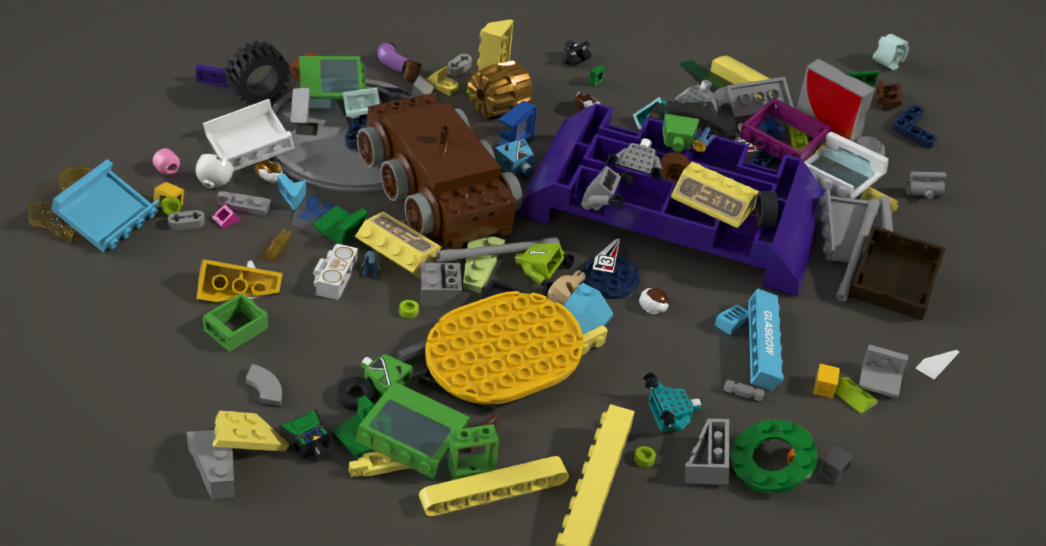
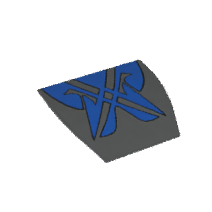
[291,195,352,236]

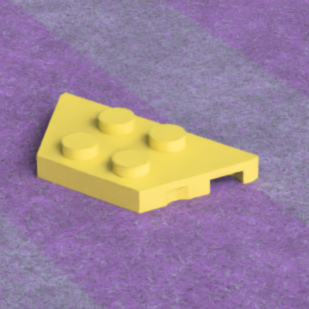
[213,411,289,451]

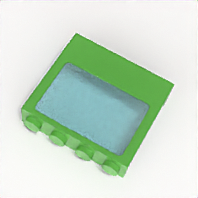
[299,56,366,99]
[355,382,470,478]

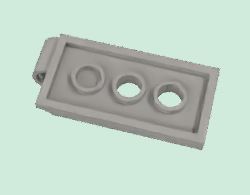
[715,77,794,118]

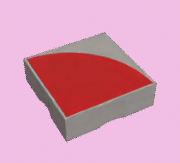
[796,59,875,151]

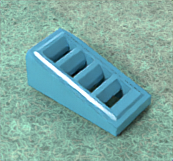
[715,304,749,335]

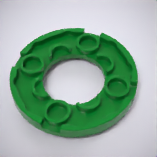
[730,420,818,494]

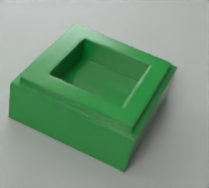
[588,65,605,87]

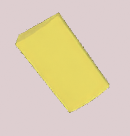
[710,56,772,99]

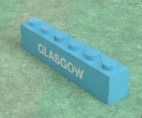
[748,288,784,392]

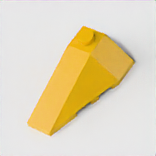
[196,259,283,302]

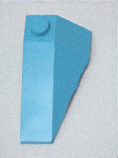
[564,283,614,334]

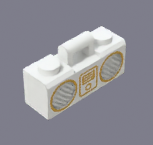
[313,244,357,300]

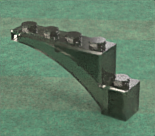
[649,101,741,141]

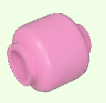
[152,148,180,175]

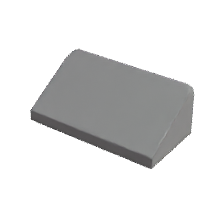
[412,74,434,97]
[290,88,311,125]

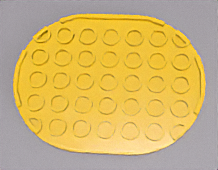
[425,291,583,405]

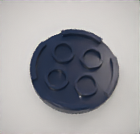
[583,256,640,299]

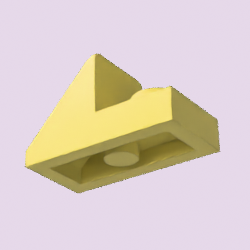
[426,66,460,96]

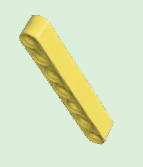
[419,456,569,516]

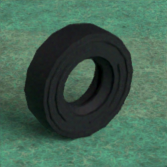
[337,377,375,411]

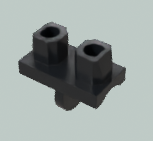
[562,40,592,67]

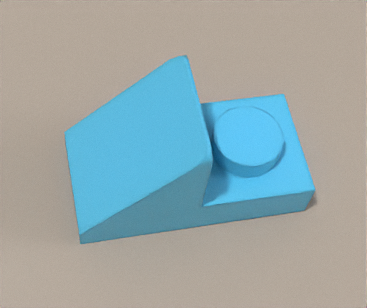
[278,173,306,211]

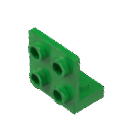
[313,206,368,245]
[331,396,391,458]

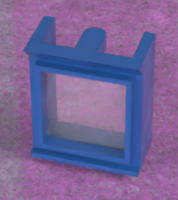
[496,100,537,147]

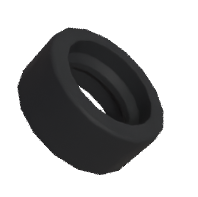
[755,191,778,228]

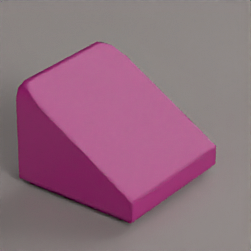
[212,204,241,228]

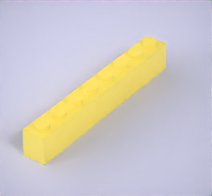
[556,404,635,546]

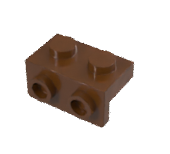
[876,78,902,109]

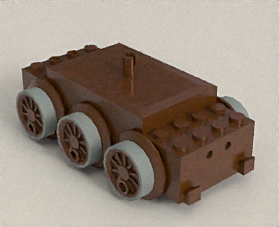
[357,93,522,249]

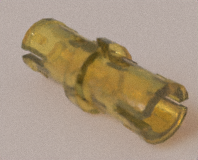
[264,229,292,262]

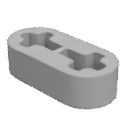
[447,54,472,76]
[168,210,205,231]

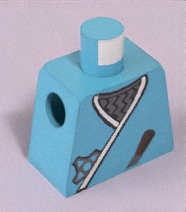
[494,138,534,176]

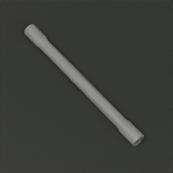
[836,198,880,301]
[436,237,559,262]

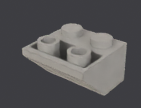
[420,263,462,307]

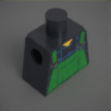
[280,409,329,460]

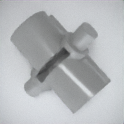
[906,172,946,199]

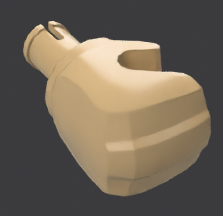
[547,270,585,306]

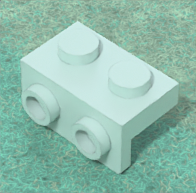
[343,87,380,118]

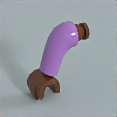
[378,42,422,83]

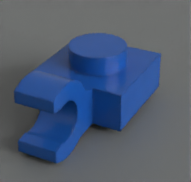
[759,117,785,140]

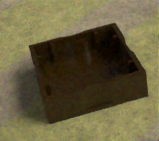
[849,225,946,320]

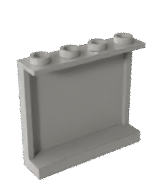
[819,189,893,264]

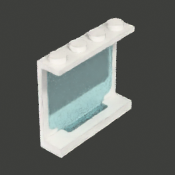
[804,132,889,199]

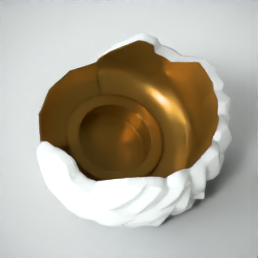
[255,158,283,183]

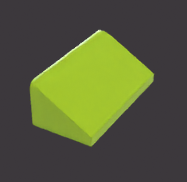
[835,377,878,413]

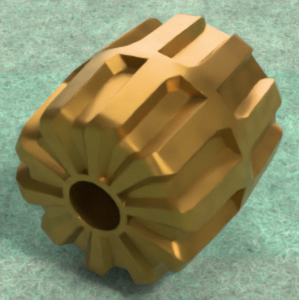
[468,61,533,118]

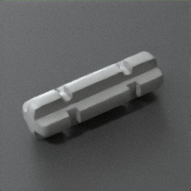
[724,380,765,401]

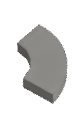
[246,364,282,407]

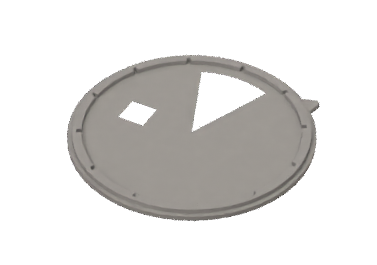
[269,78,412,193]

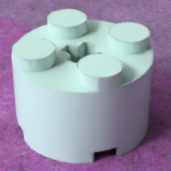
[873,34,909,70]

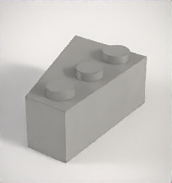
[685,418,729,485]
[186,430,235,499]

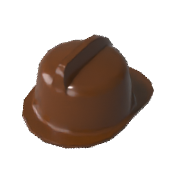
[661,152,689,183]

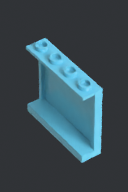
[51,159,159,253]

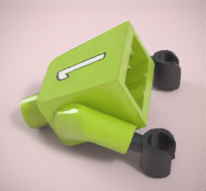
[515,243,575,296]

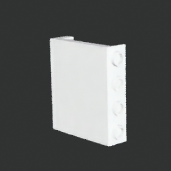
[203,99,295,172]

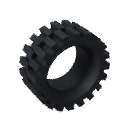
[224,41,291,105]

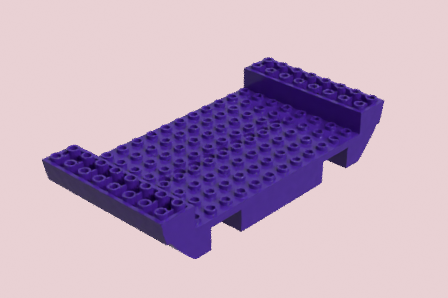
[515,103,825,296]

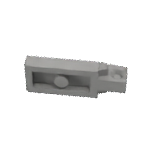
[217,191,271,216]

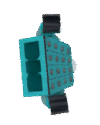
[643,372,701,433]

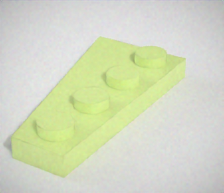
[463,236,505,293]

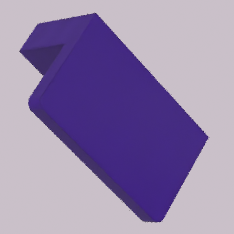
[195,64,230,88]

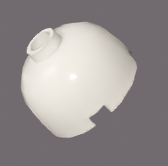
[196,154,234,189]

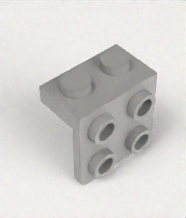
[859,345,909,398]

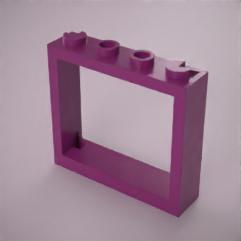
[740,97,832,161]

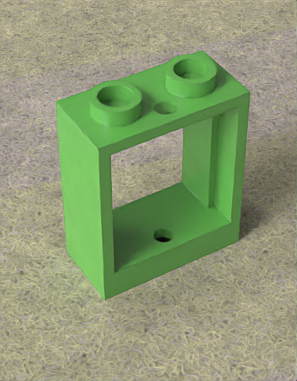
[203,293,269,352]
[448,424,499,480]

